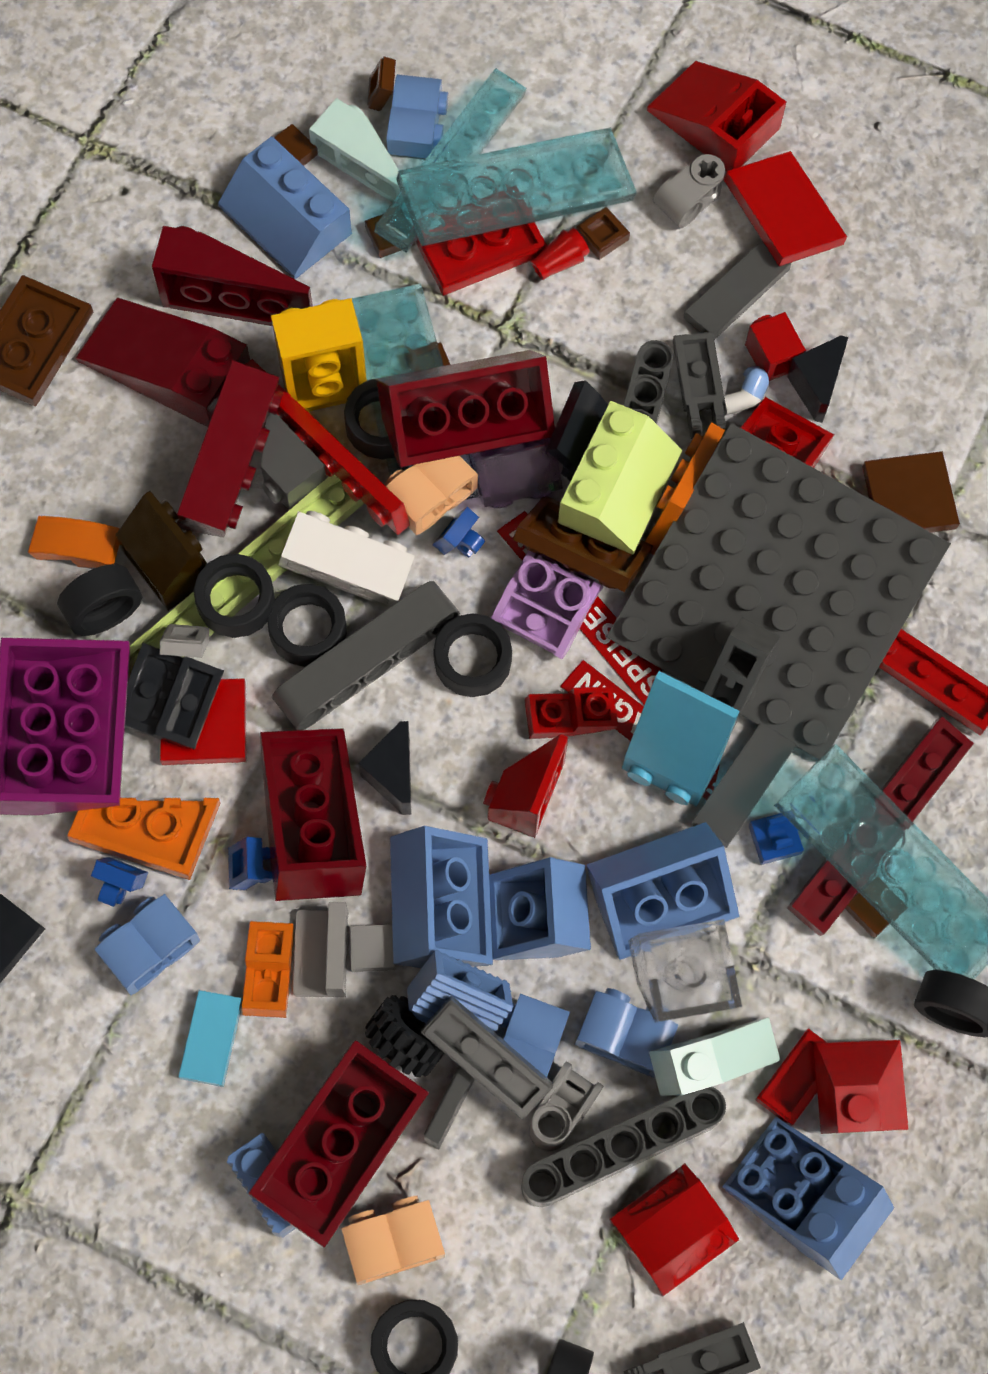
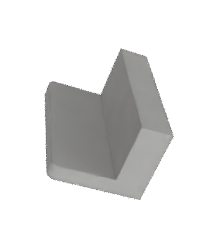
[293,902,348,997]

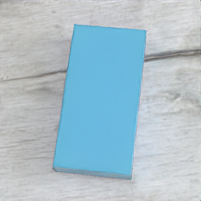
[179,990,242,1087]

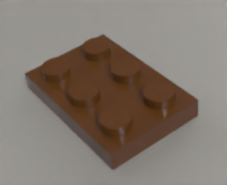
[0,275,94,407]
[513,495,653,592]

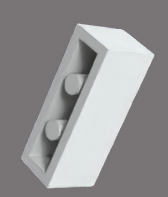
[278,511,415,608]

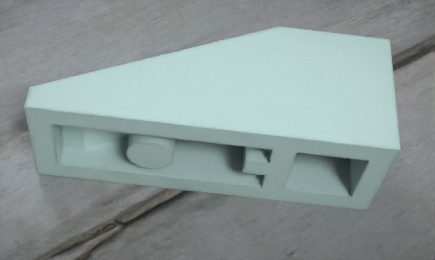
[309,98,407,208]
[649,1017,781,1096]

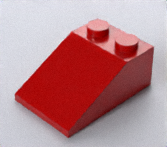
[741,397,834,468]

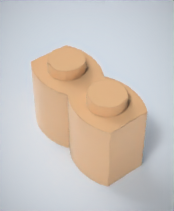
[385,456,478,535]
[341,1196,445,1286]

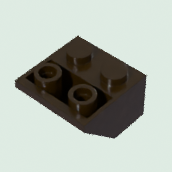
[116,491,207,611]

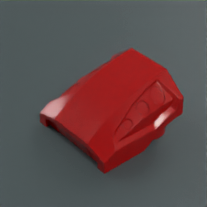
[609,1163,739,1296]

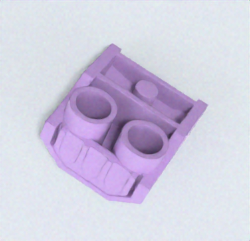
[491,550,604,659]

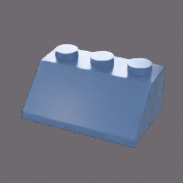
[218,136,352,279]
[586,822,740,960]
[390,826,493,968]

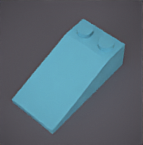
[622,671,740,807]

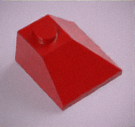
[483,734,569,838]
[813,1040,909,1134]

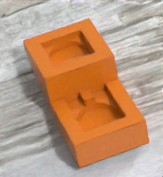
[28,516,120,568]
[241,921,294,1018]

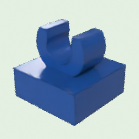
[432,507,485,558]
[748,811,804,865]
[228,837,273,890]
[91,857,149,907]

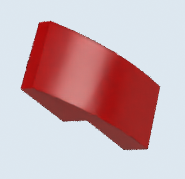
[525,687,618,739]

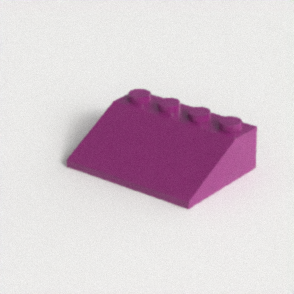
[0,637,130,815]

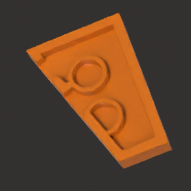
[645,422,725,555]
[67,798,221,880]

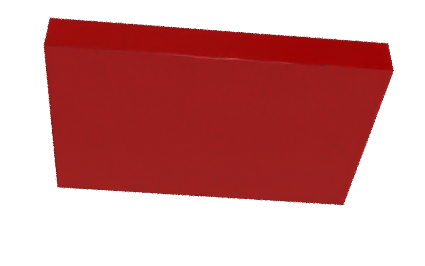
[724,151,847,267]
[411,187,547,296]

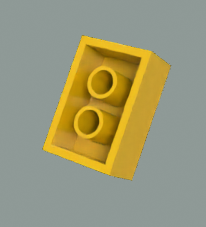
[271,298,367,412]

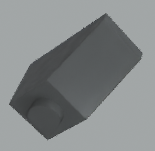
[261,413,327,510]

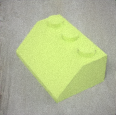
[558,401,682,555]

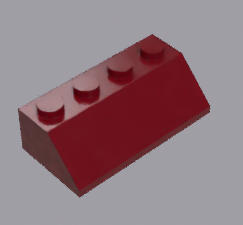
[376,350,555,467]
[177,360,284,538]

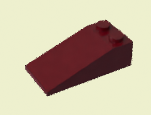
[152,226,313,326]
[76,297,250,427]
[260,728,367,901]
[248,1040,429,1248]

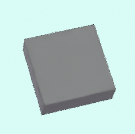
[160,624,209,658]
[350,924,395,972]

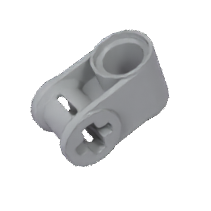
[653,154,725,228]
[529,1061,604,1151]

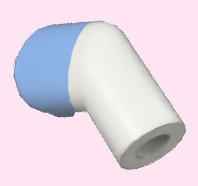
[723,366,769,415]

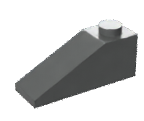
[703,618,780,733]

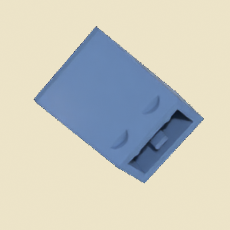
[722,1117,894,1280]

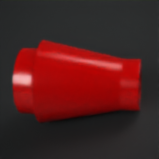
[530,227,590,280]

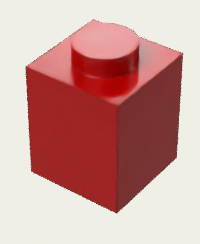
[745,312,806,381]

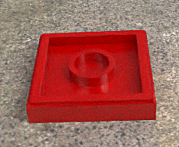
[160,678,246,765]

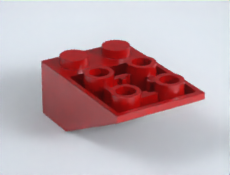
[647,61,787,171]

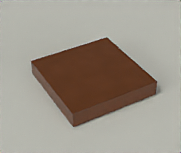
[862,451,960,533]

